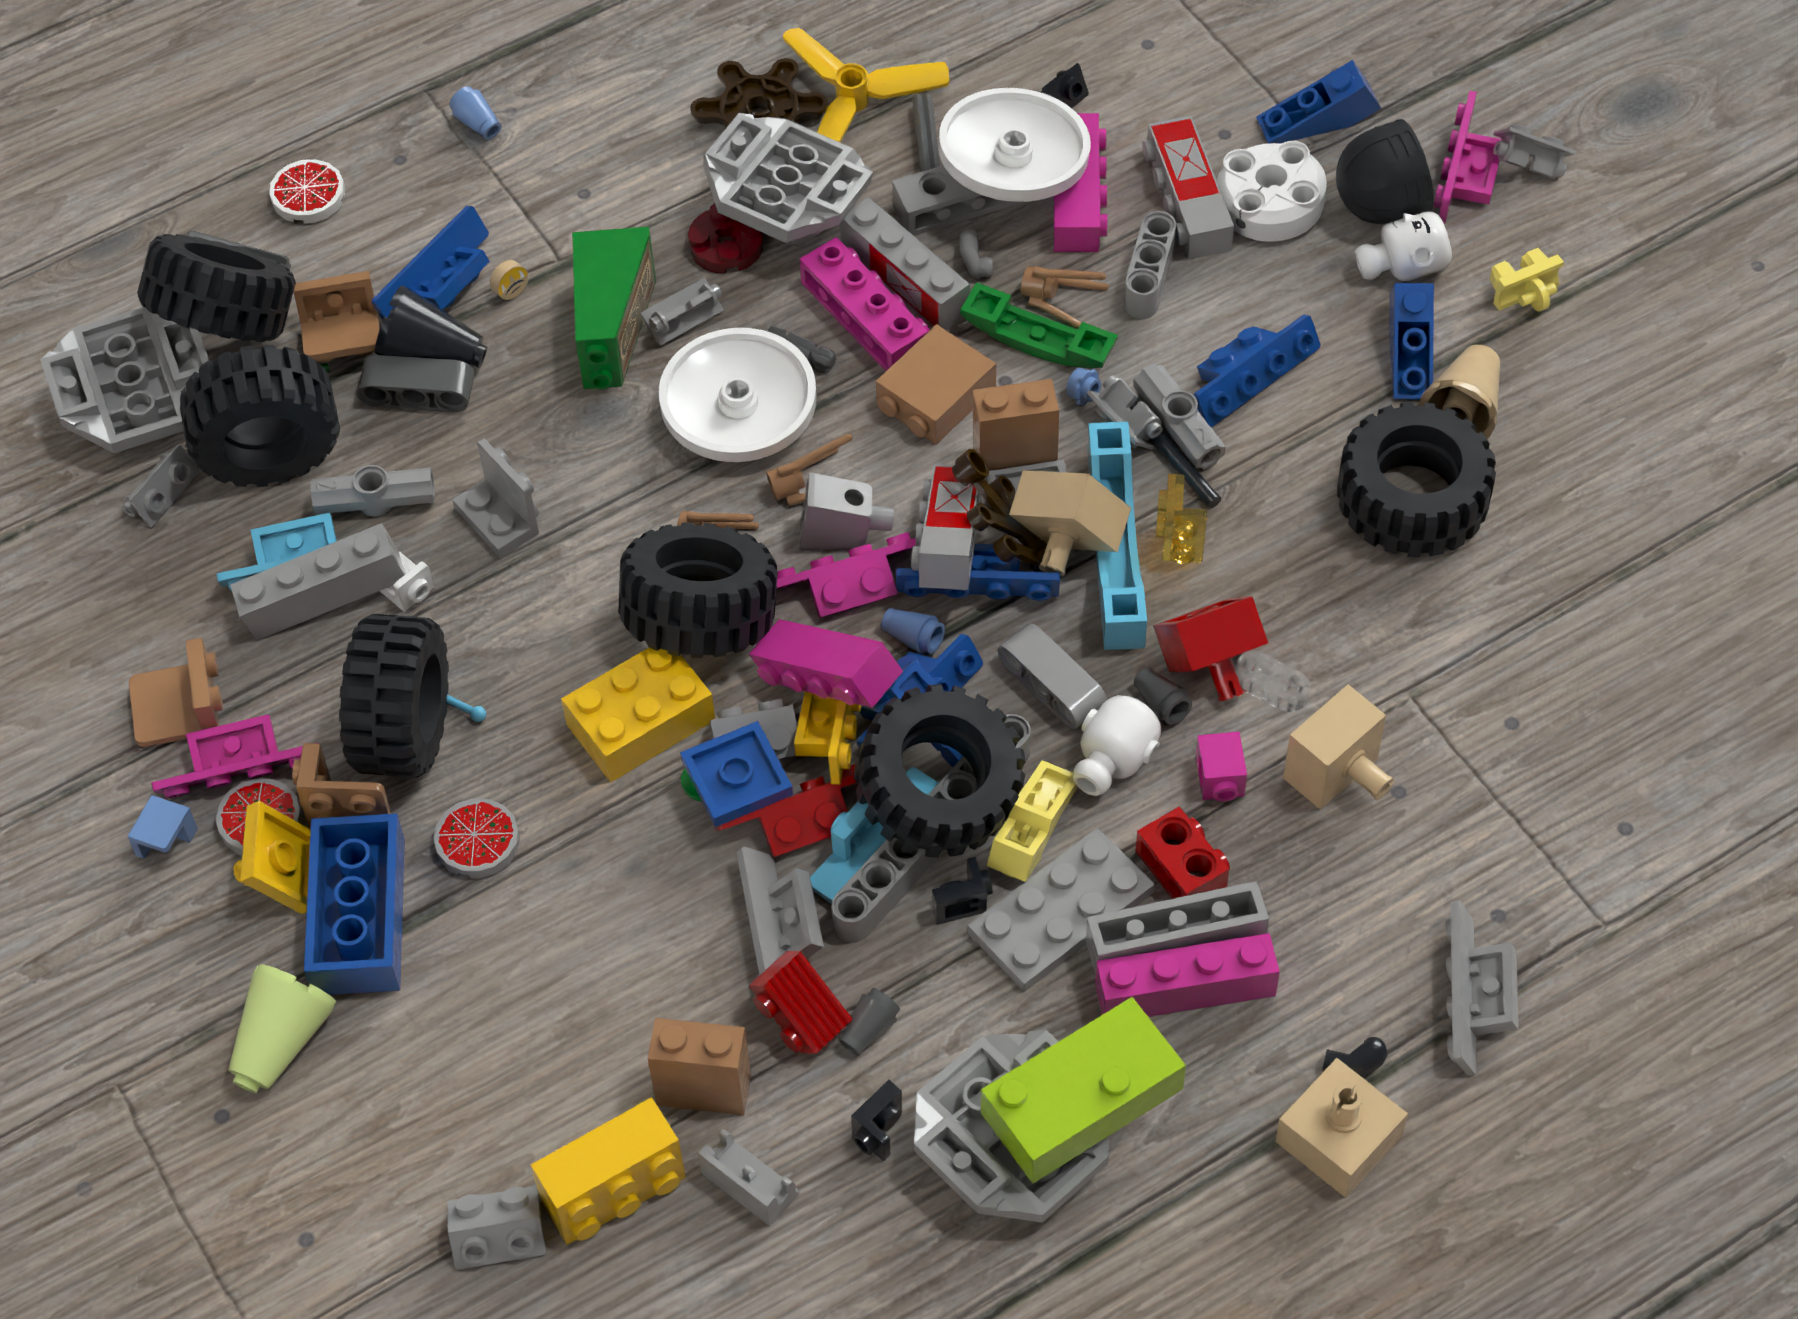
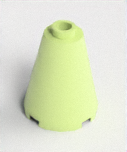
[228,964,336,1094]

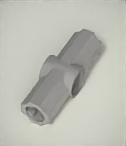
[1133,363,1226,470]
[310,465,435,517]

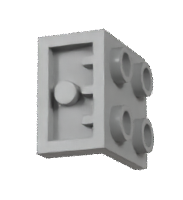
[452,438,539,559]

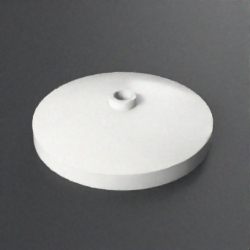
[938,88,1091,202]
[659,328,817,462]

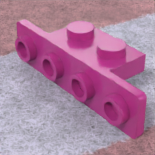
[1433,91,1502,224]
[776,532,916,618]
[151,714,319,799]

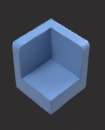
[127,795,198,858]

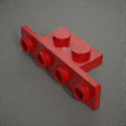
[713,764,857,857]

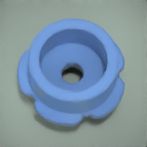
[1066,368,1101,406]

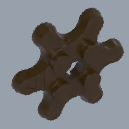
[690,58,828,129]

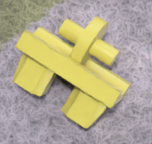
[1489,248,1564,312]

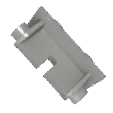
[1493,124,1576,179]
[640,277,724,347]
[1087,375,1163,450]
[122,444,199,528]

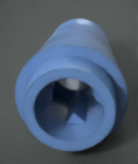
[449,86,502,140]
[881,608,945,654]

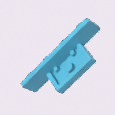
[216,513,337,591]
[810,767,938,904]

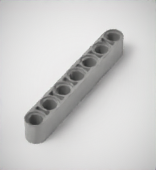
[831,714,1031,943]

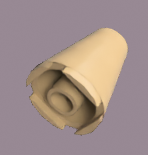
[1418,345,1500,439]

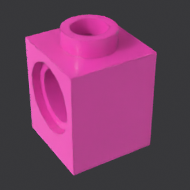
[1195,731,1247,802]

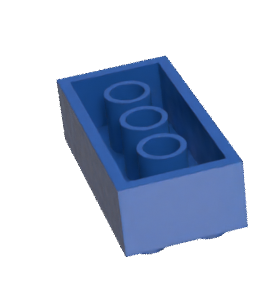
[304,814,405,995]

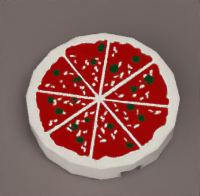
[269,159,345,224]

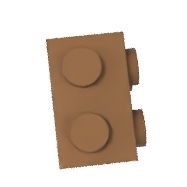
[294,271,380,362]
[129,638,223,747]
[292,743,391,829]

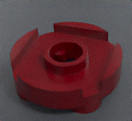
[688,203,763,273]

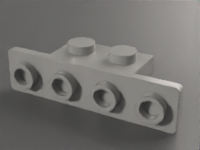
[736,847,824,975]
[1445,900,1519,1076]

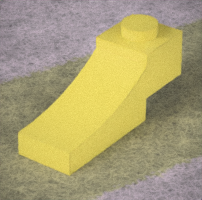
[987,760,1078,882]

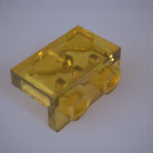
[1156,474,1207,564]

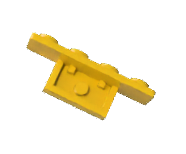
[794,691,862,785]

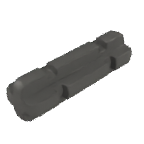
[768,325,836,372]

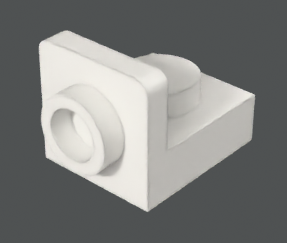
[380,551,434,612]

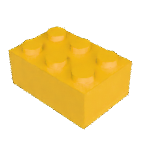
[561,647,715,783]
[531,1097,686,1245]

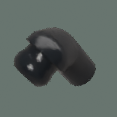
[1322,1037,1387,1078]

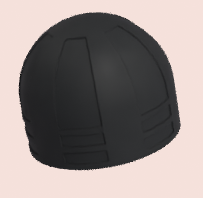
[1336,119,1434,224]

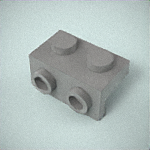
[710,699,797,759]
[447,1186,546,1269]

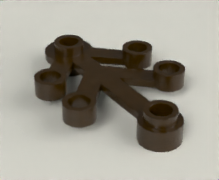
[952,449,1066,577]

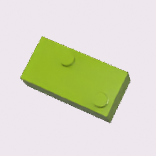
[981,997,1186,1183]

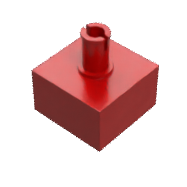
[1153,596,1269,702]

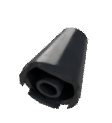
[375,285,488,368]

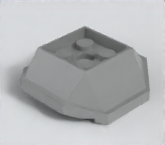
[703,113,873,248]
[40,307,209,453]
[914,1030,1109,1223]

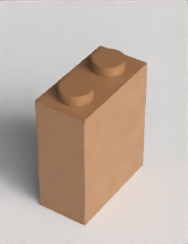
[876,324,996,445]
[973,379,1059,478]
[647,1018,751,1115]

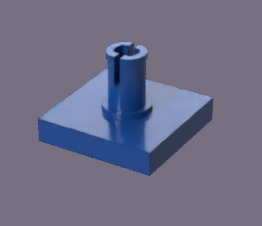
[680,721,793,827]

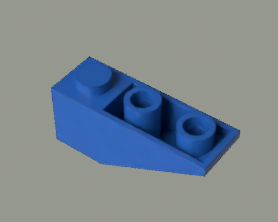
[1256,60,1381,144]
[1389,283,1434,400]

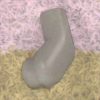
[959,229,993,280]

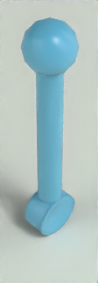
[446,694,486,722]

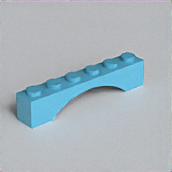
[1087,422,1147,650]

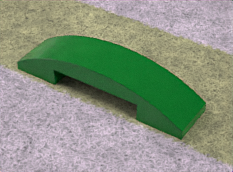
[960,282,1118,368]

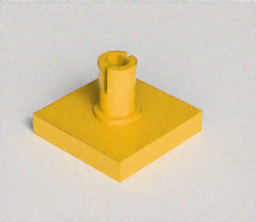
[233,801,311,914]

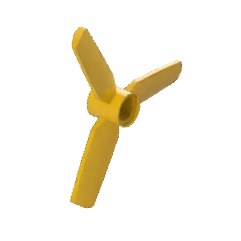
[783,28,949,143]

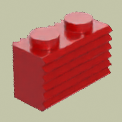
[749,951,853,1054]

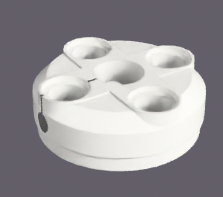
[1217,141,1326,242]

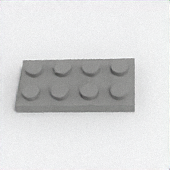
[967,827,1155,992]

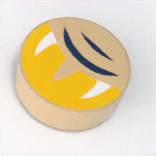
[490,260,528,300]

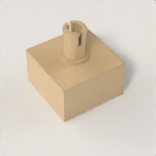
[1009,470,1131,576]
[1283,684,1394,810]
[1275,1058,1408,1198]

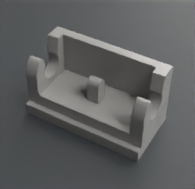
[698,1129,799,1227]

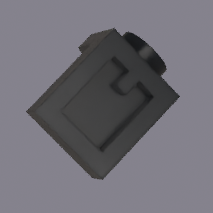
[932,857,993,925]
[851,1080,902,1161]

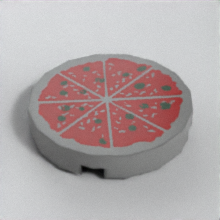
[216,778,303,856]
[433,798,520,879]

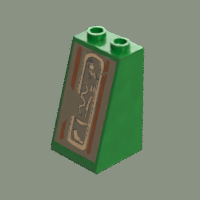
[572,227,656,389]

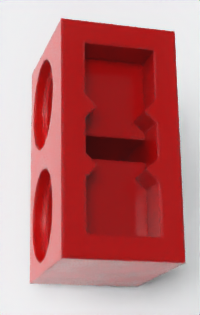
[1135,806,1230,899]

